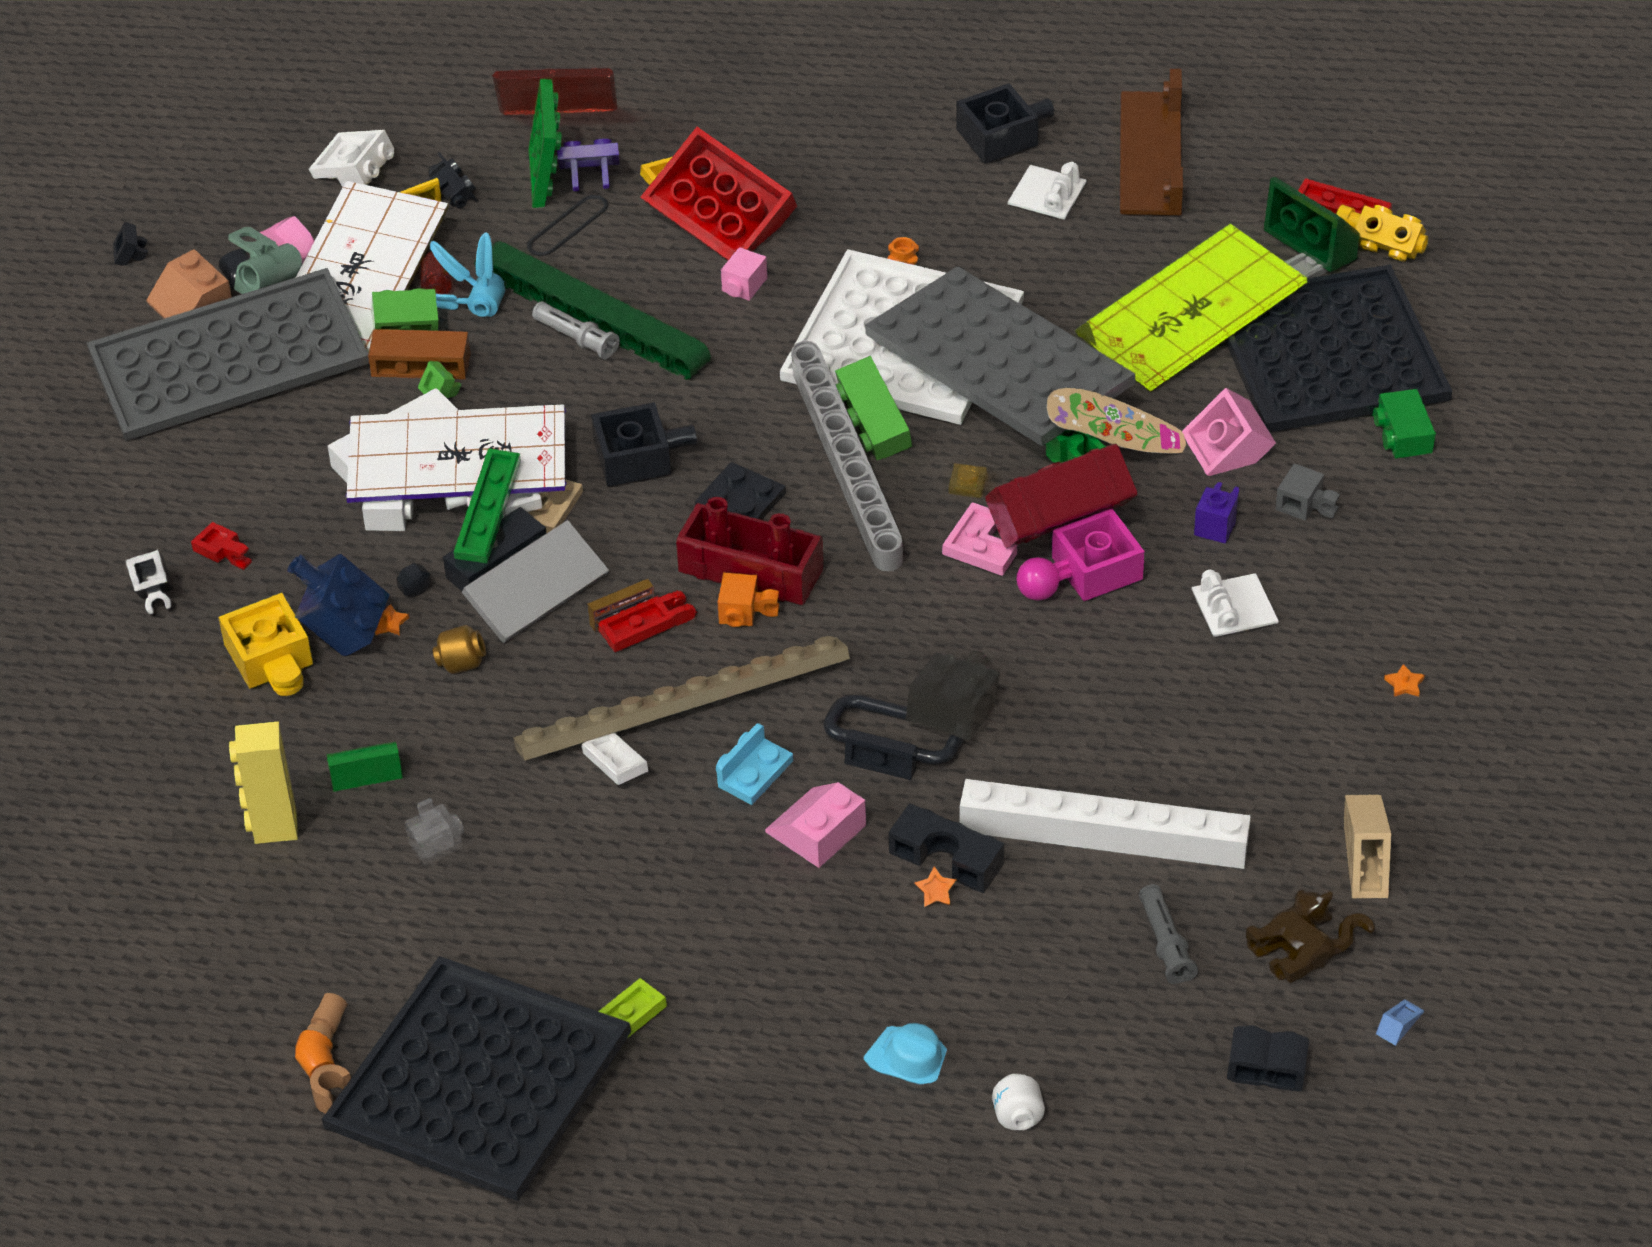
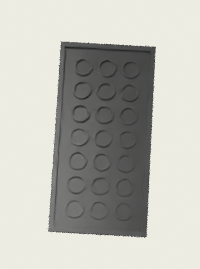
[865,266,1136,446]
[87,268,369,441]

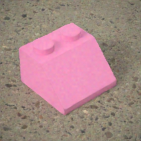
[1182,388,1276,476]
[765,782,866,868]

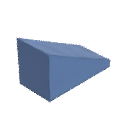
[1376,999,1424,1046]

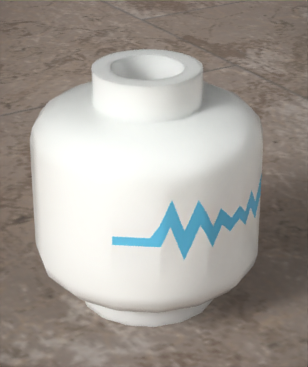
[992,1074,1045,1130]

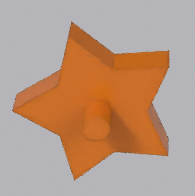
[375,604,409,635]
[1384,664,1425,697]
[914,866,956,907]

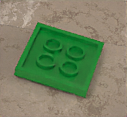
[528,79,561,208]

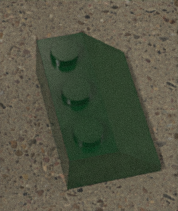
[1264,176,1360,272]

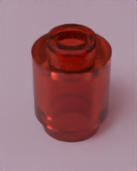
[421,252,452,294]

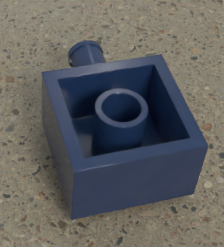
[287,554,390,656]

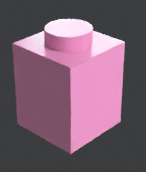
[721,247,767,301]

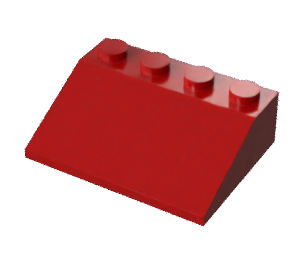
[640,127,797,261]

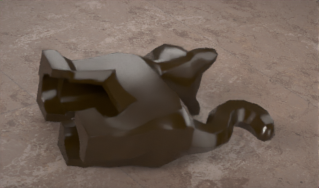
[1246,890,1376,984]

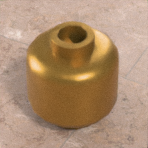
[433,625,486,674]

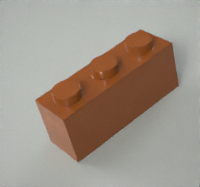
[368,329,471,379]

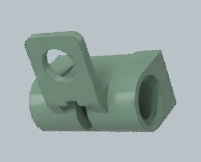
[228,227,302,294]

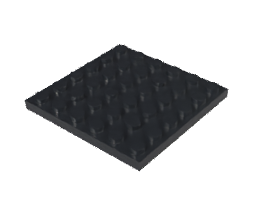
[1225,264,1452,432]
[321,956,632,1201]

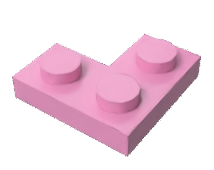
[942,502,1017,576]

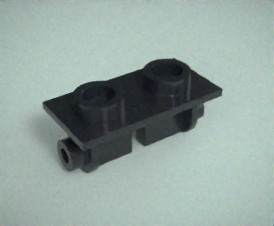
[429,152,479,208]

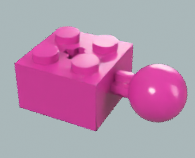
[1016,508,1144,601]

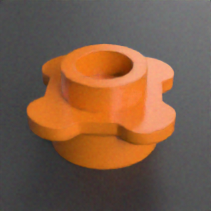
[887,237,919,265]

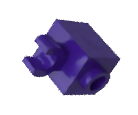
[1194,482,1239,544]

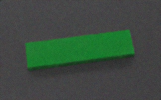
[454,448,521,564]

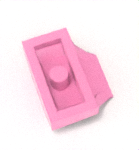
[259,216,314,264]

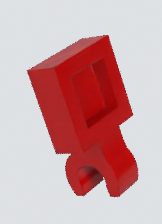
[191,522,252,570]

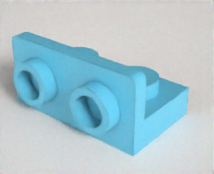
[716,723,793,805]

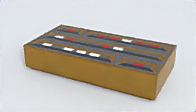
[588,579,654,633]

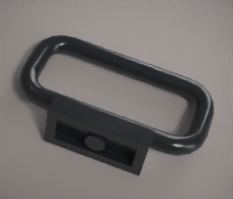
[823,694,964,780]

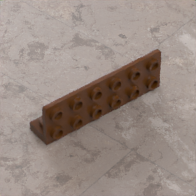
[1120,69,1183,215]

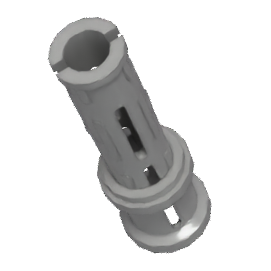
[532,301,619,360]

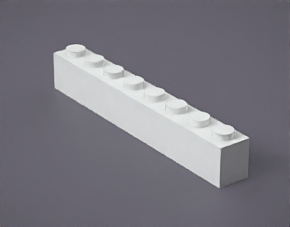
[960,779,1250,869]

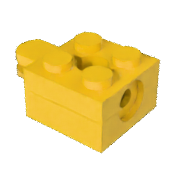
[218,593,313,696]

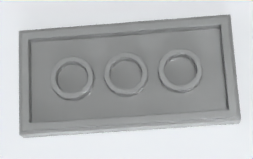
[462,520,609,643]

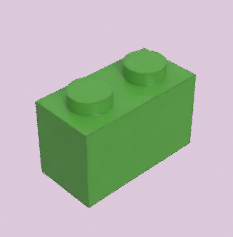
[371,288,438,331]

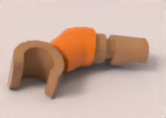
[295,993,351,1114]

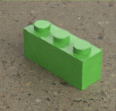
[835,355,913,460]

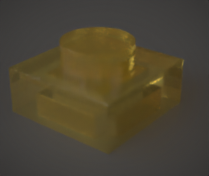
[949,463,987,498]

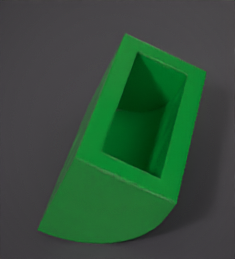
[326,741,403,792]

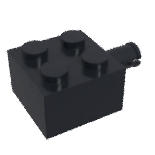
[956,83,1054,164]
[591,402,697,486]

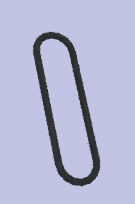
[527,195,609,256]

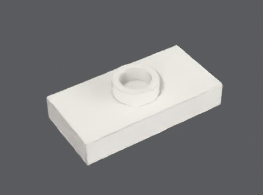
[582,733,648,785]

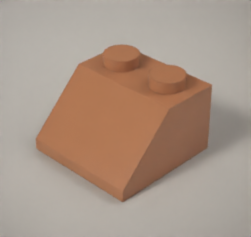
[147,249,232,318]

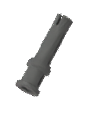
[1139,884,1198,984]

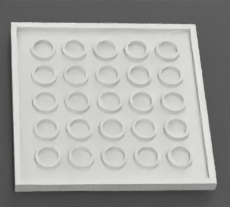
[780,249,1024,425]

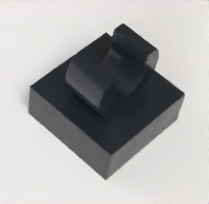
[113,222,148,266]

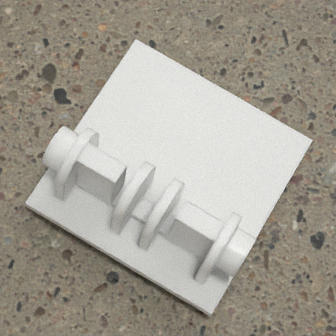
[1008,162,1087,220]
[1192,569,1278,637]

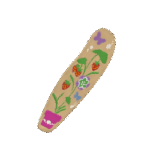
[1047,388,1186,453]

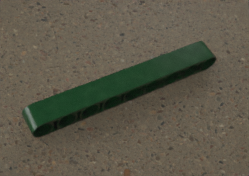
[474,241,711,380]

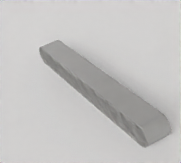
[791,341,903,571]

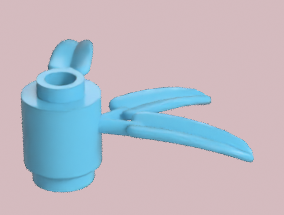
[430,232,505,317]

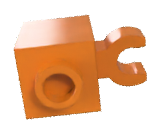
[718,573,780,627]

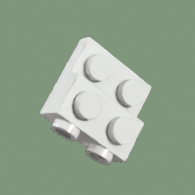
[309,130,394,187]

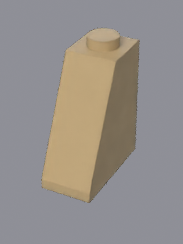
[1344,795,1391,898]

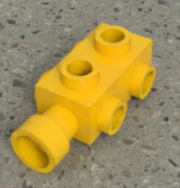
[1336,205,1429,262]

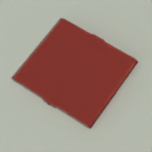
[492,68,618,115]

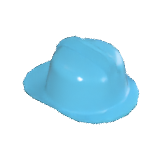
[863,1023,947,1084]

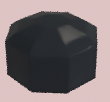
[396,563,431,597]

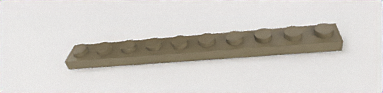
[513,636,850,761]

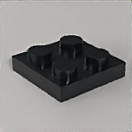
[695,462,786,520]

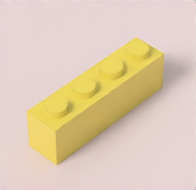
[229,721,298,844]

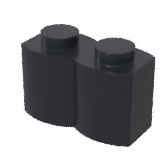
[1227,1025,1309,1092]

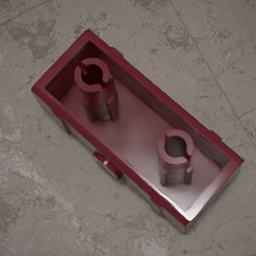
[985,443,1137,549]
[676,497,824,606]

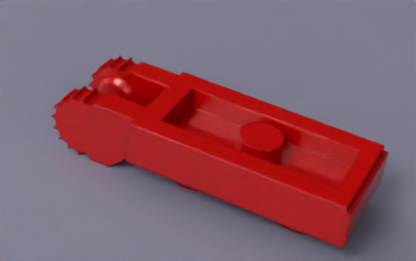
[598,590,697,652]

